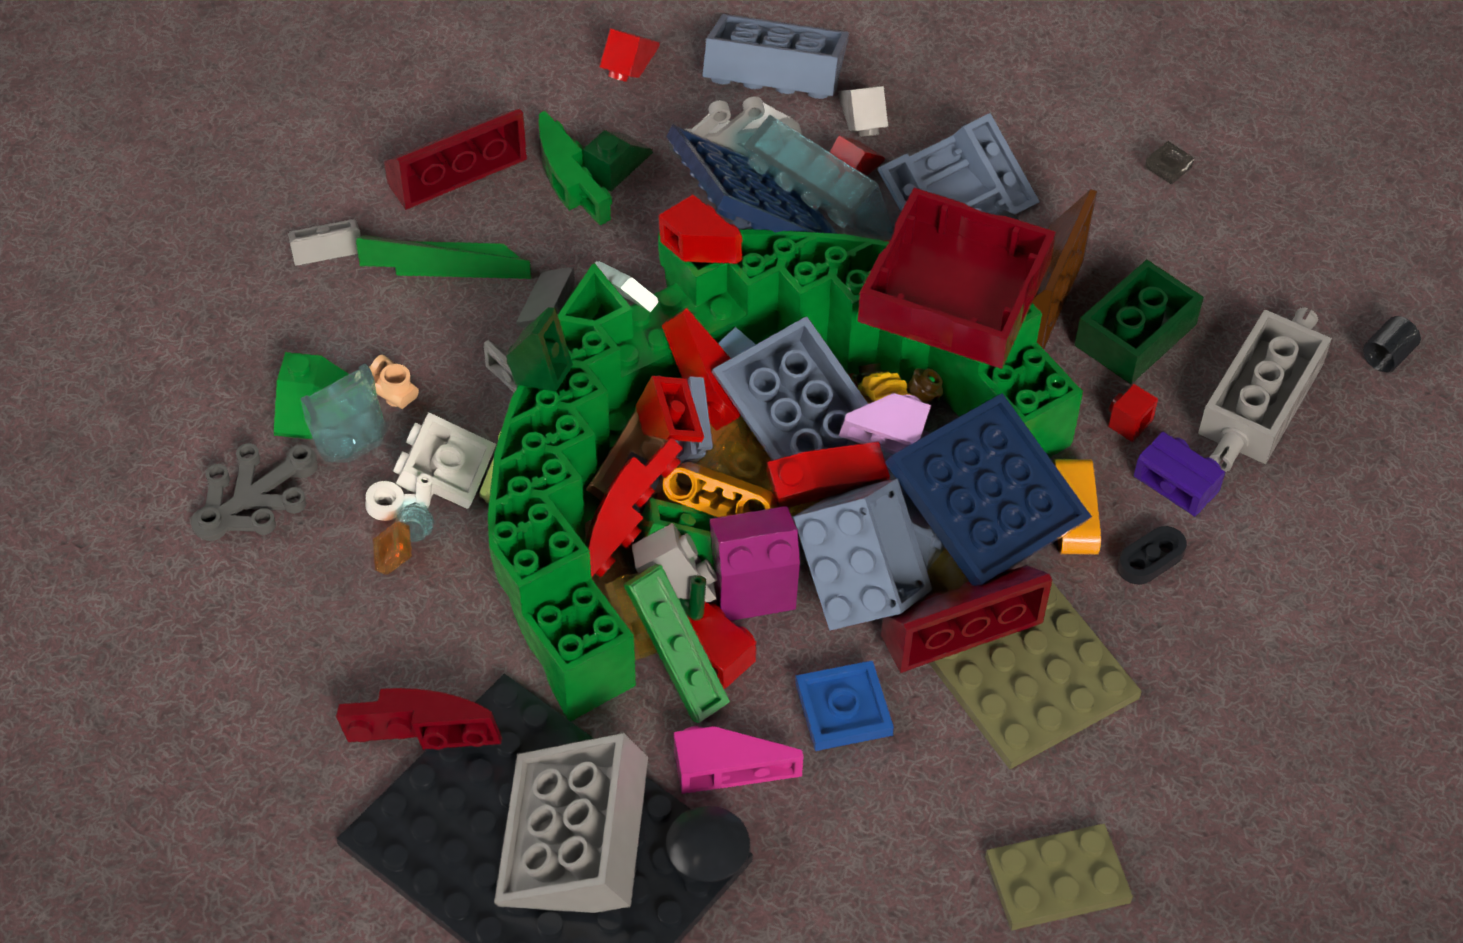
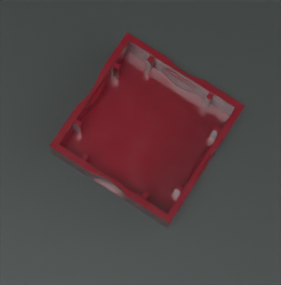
[858,187,1056,369]

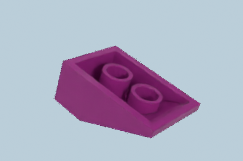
[710,506,800,621]

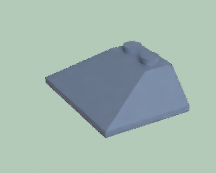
[877,113,1040,215]

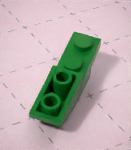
[539,111,612,225]

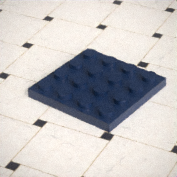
[885,393,1092,586]

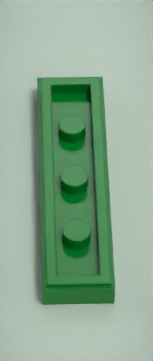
[623,564,730,723]

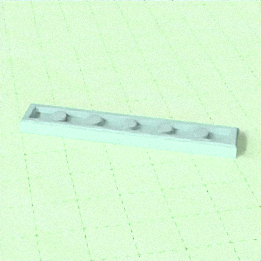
[595,261,659,312]

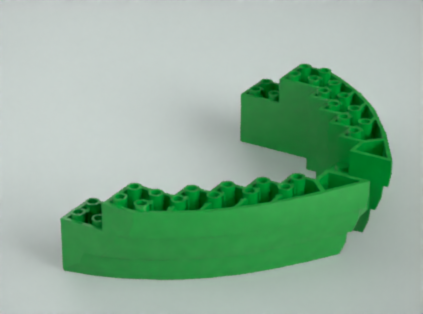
[488,229,1083,721]

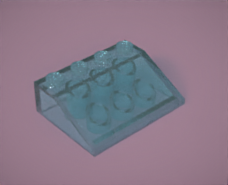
[744,115,894,237]

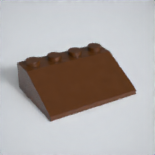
[1032,189,1097,349]

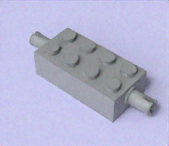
[1198,308,1332,472]

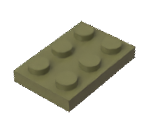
[985,823,1133,931]

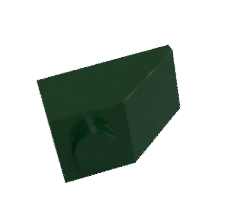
[583,130,653,192]
[506,307,573,392]

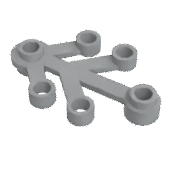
[669,97,803,163]

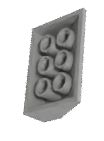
[494,733,648,913]

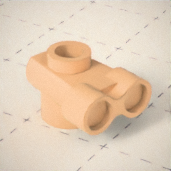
[354,354,419,409]

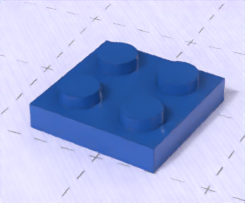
[795,660,894,751]

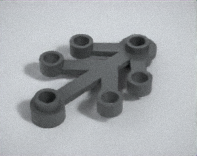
[191,443,318,541]

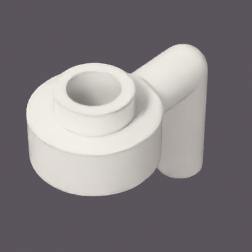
[365,474,432,521]

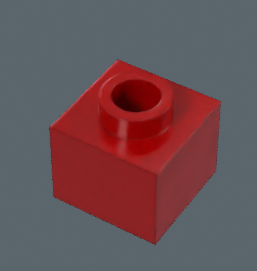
[1108,384,1158,442]

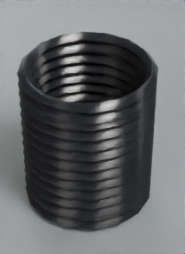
[1363,316,1421,373]

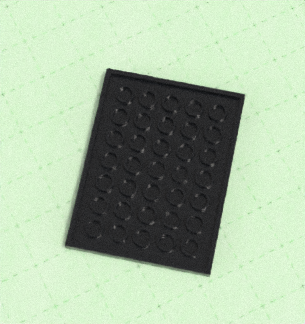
[336,673,753,943]

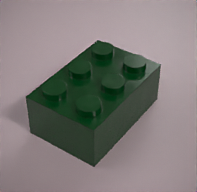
[1075,259,1204,384]

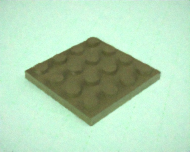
[929,582,1142,769]

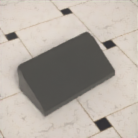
[516,267,575,328]

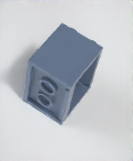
[793,478,933,631]

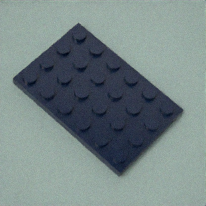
[666,124,838,234]

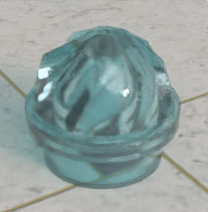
[396,502,434,542]

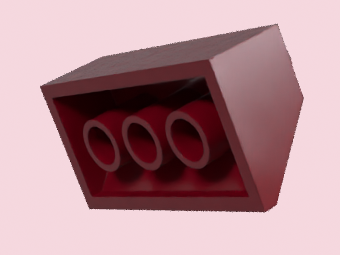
[384,108,527,210]
[881,565,1052,673]

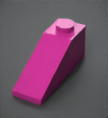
[674,726,803,794]

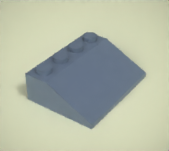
[702,14,849,99]
[712,316,868,461]

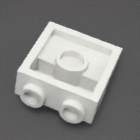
[393,412,496,509]

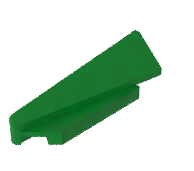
[356,235,532,279]

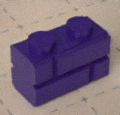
[1134,432,1225,517]

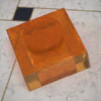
[373,520,412,575]

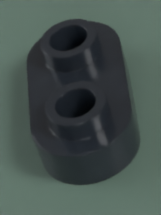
[1118,526,1187,585]

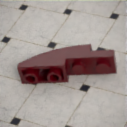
[336,688,502,749]

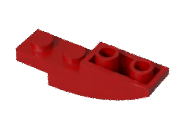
[585,438,683,577]

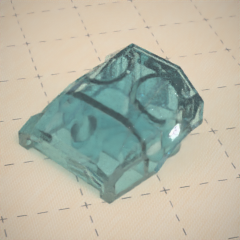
[301,364,389,463]

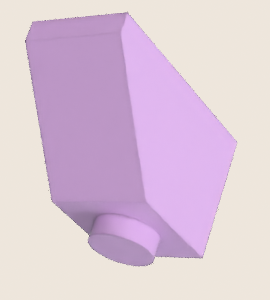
[839,393,931,454]

